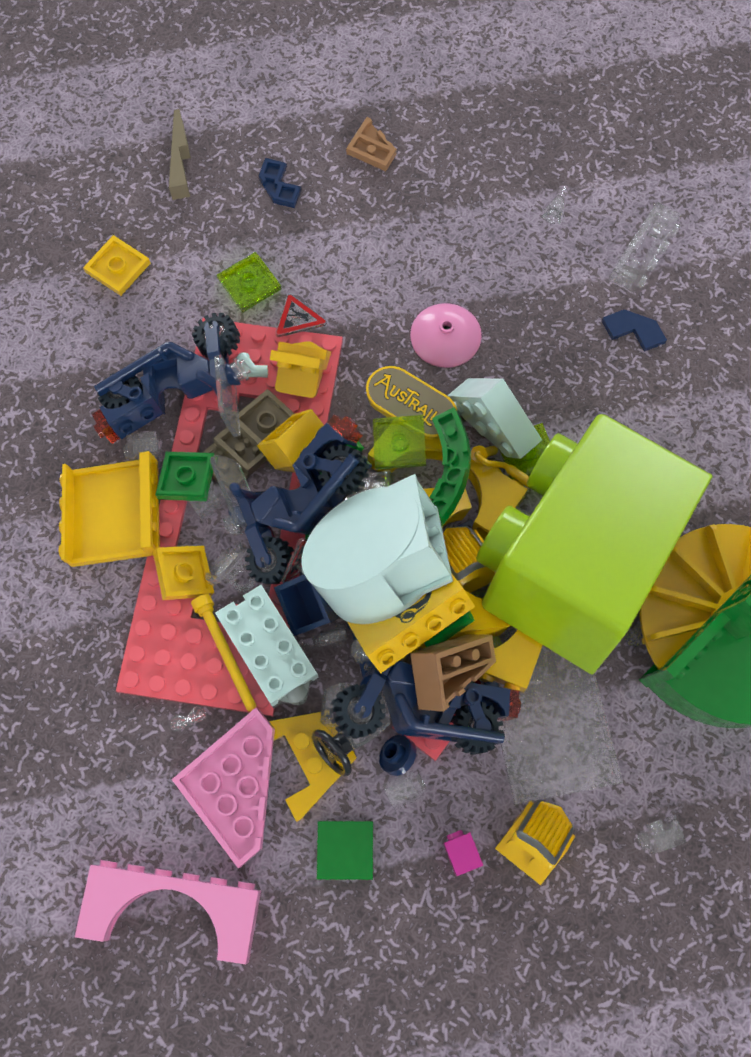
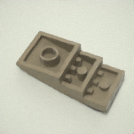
[202,389,295,494]

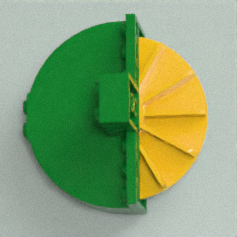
[639,524,751,729]

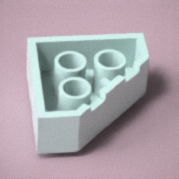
[447,378,542,459]

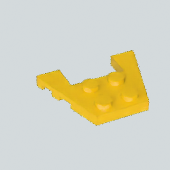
[269,710,357,822]

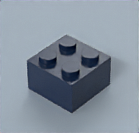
[274,574,340,636]

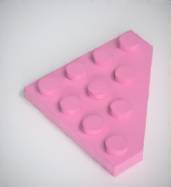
[172,708,275,868]

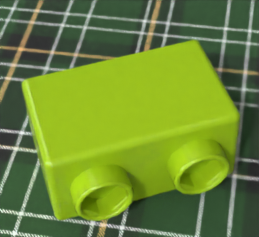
[476,414,713,675]

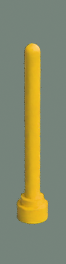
[191,594,257,712]

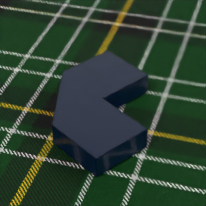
[258,158,302,208]
[601,309,667,352]

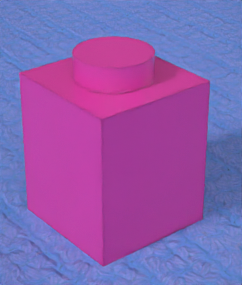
[443,830,483,876]

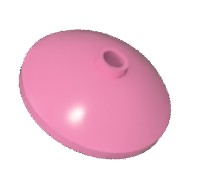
[410,303,482,368]

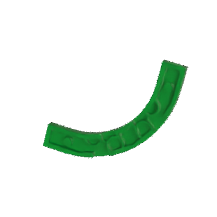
[429,407,471,526]

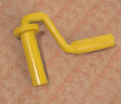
[471,445,529,488]

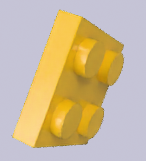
[83,235,151,296]
[153,545,214,600]

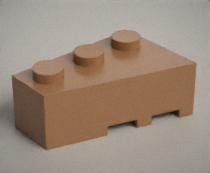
[410,634,496,712]

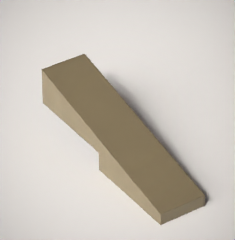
[169,109,191,200]

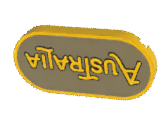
[366,366,457,440]

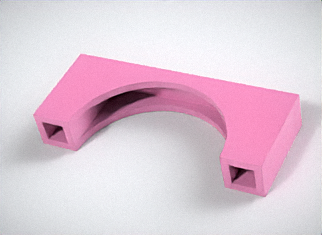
[75,860,261,965]

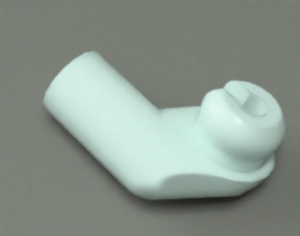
[235,352,268,378]

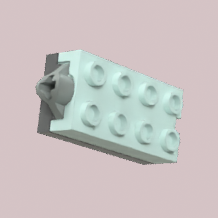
[215,585,320,708]

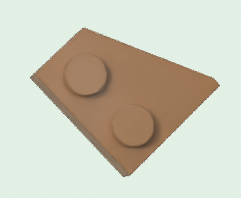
[346,117,396,171]

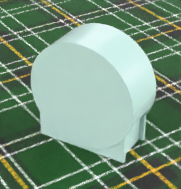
[302,474,453,624]

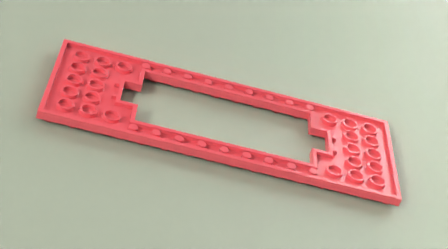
[116,318,343,717]

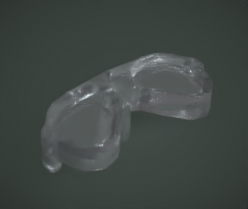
[170,706,208,732]

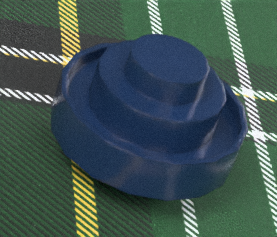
[379,734,417,776]

